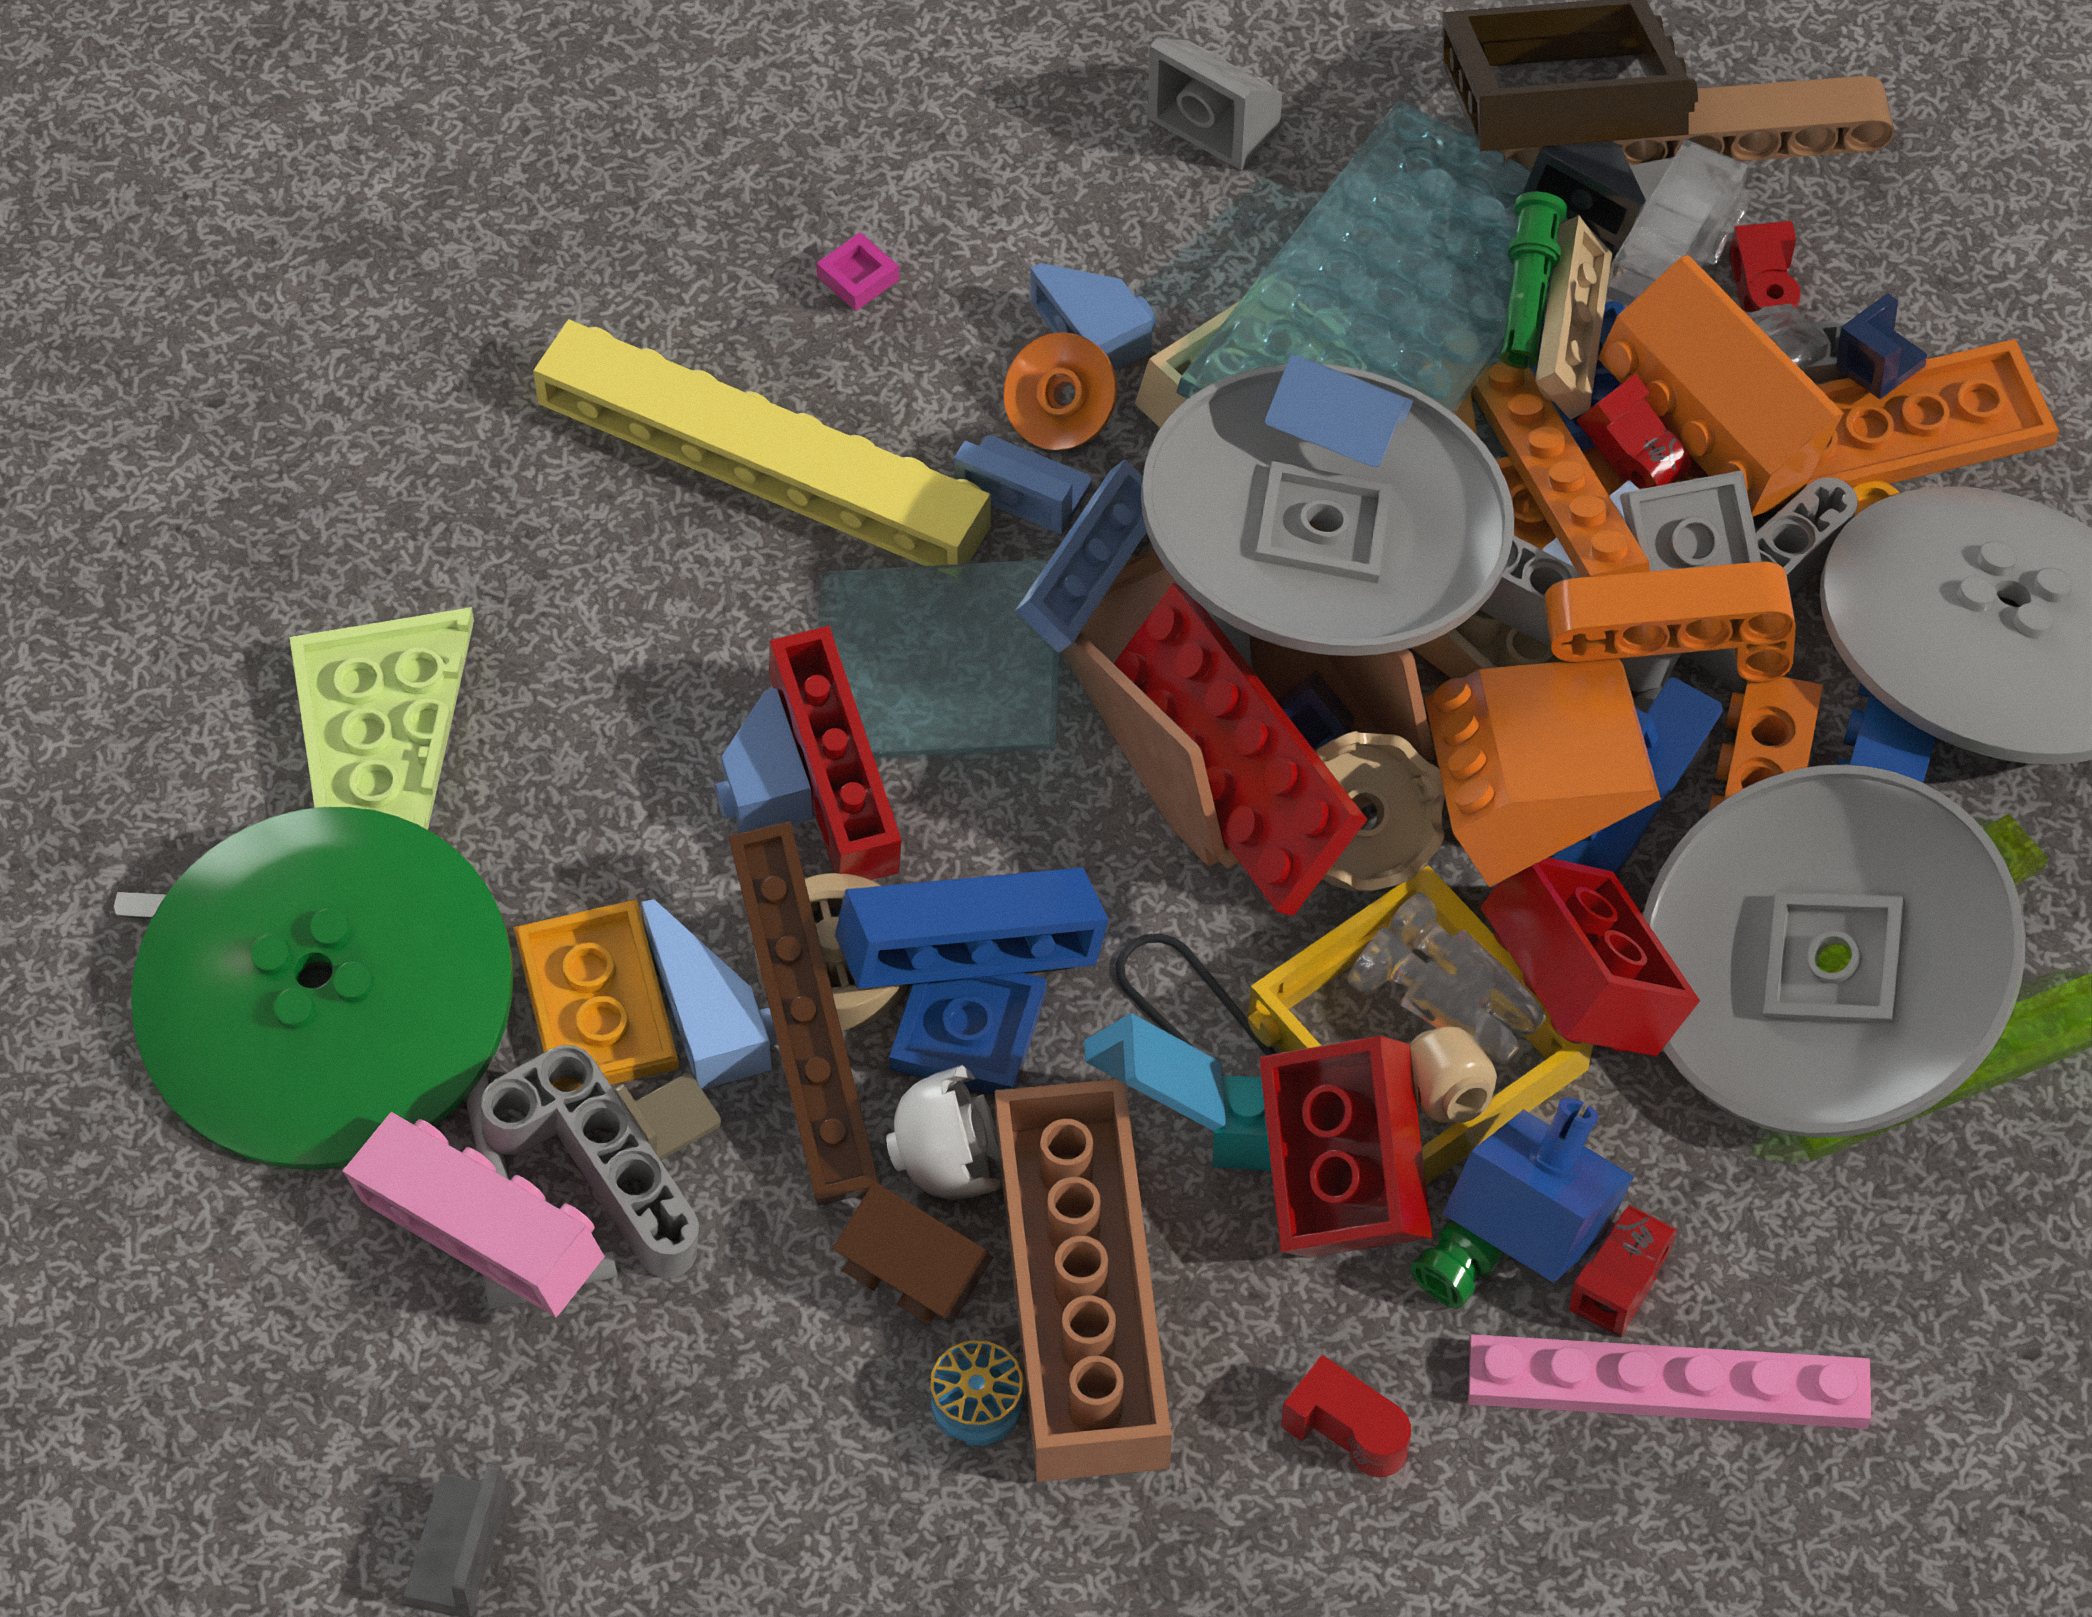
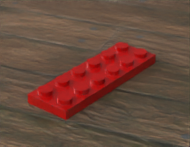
[1114,583,1368,916]

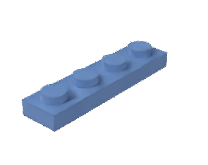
[1015,459,1147,653]

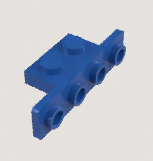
[1553,677,1723,877]

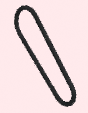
[1115,933,1277,1075]

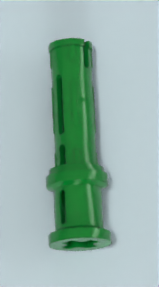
[1500,191,1567,369]

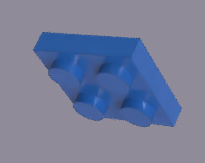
[889,973,1047,1095]

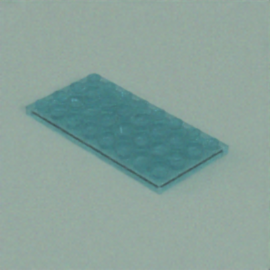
[1176,99,1569,413]

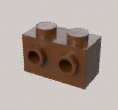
[832,1181,994,1326]

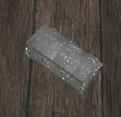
[1606,139,1752,306]

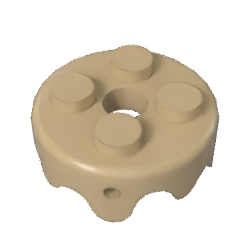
[1314,731,1445,892]

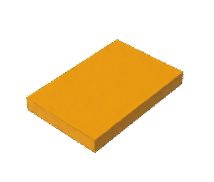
[513,899,679,1092]

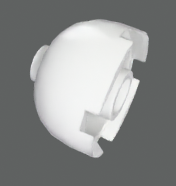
[886,1065,1001,1200]

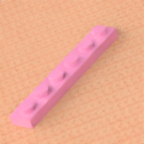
[1468,1334,1871,1429]

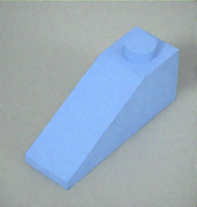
[642,899,778,1090]

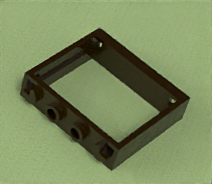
[1442,0,1698,152]

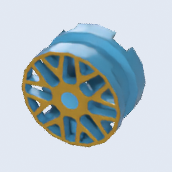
[930,1340,1023,1446]

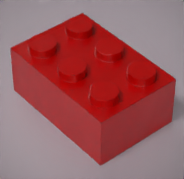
[1480,857,1700,1056]
[1259,1035,1432,1257]

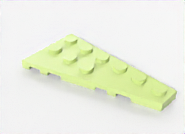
[289,607,474,830]

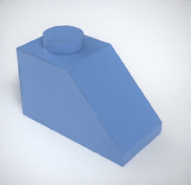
[1030,263,1156,371]
[714,688,813,833]

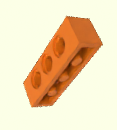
[1708,677,1823,812]

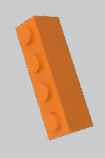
[1598,255,1843,517]

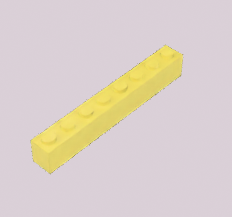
[533,319,991,580]

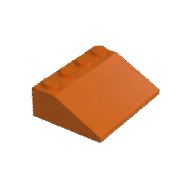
[1424,658,1660,887]

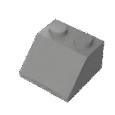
[1148,39,1282,170]

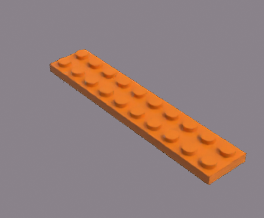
[1495,339,2059,549]

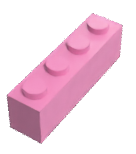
[342,1112,605,1318]

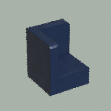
[1836,293,1927,399]
[1277,671,1354,750]

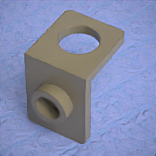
[614,1073,721,1161]

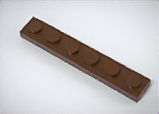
[728,821,879,1206]

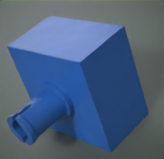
[1442,1098,1634,1283]

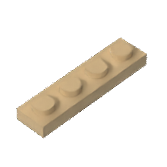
[1535,215,1612,420]

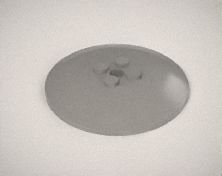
[1141,364,1514,656]
[1820,486,2092,765]
[1643,765,2026,1138]

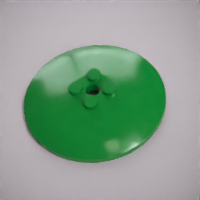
[131,807,514,1170]

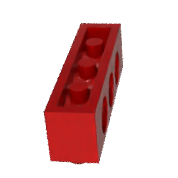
[769,625,902,880]

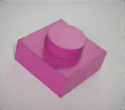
[816,232,899,312]

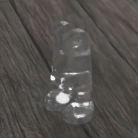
[1347,892,1546,1065]

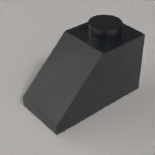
[1523,141,1646,250]

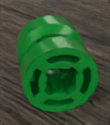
[1410,1219,1502,1309]

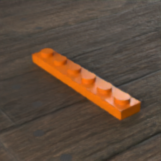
[1469,362,1650,577]

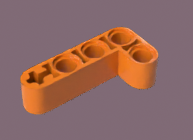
[1544,562,1796,682]

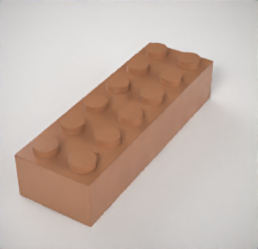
[995,1079,1172,1482]

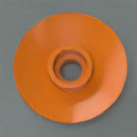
[1003,332,1117,451]

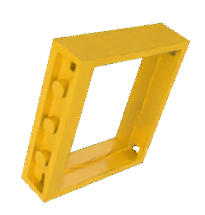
[1248,865,1593,1184]

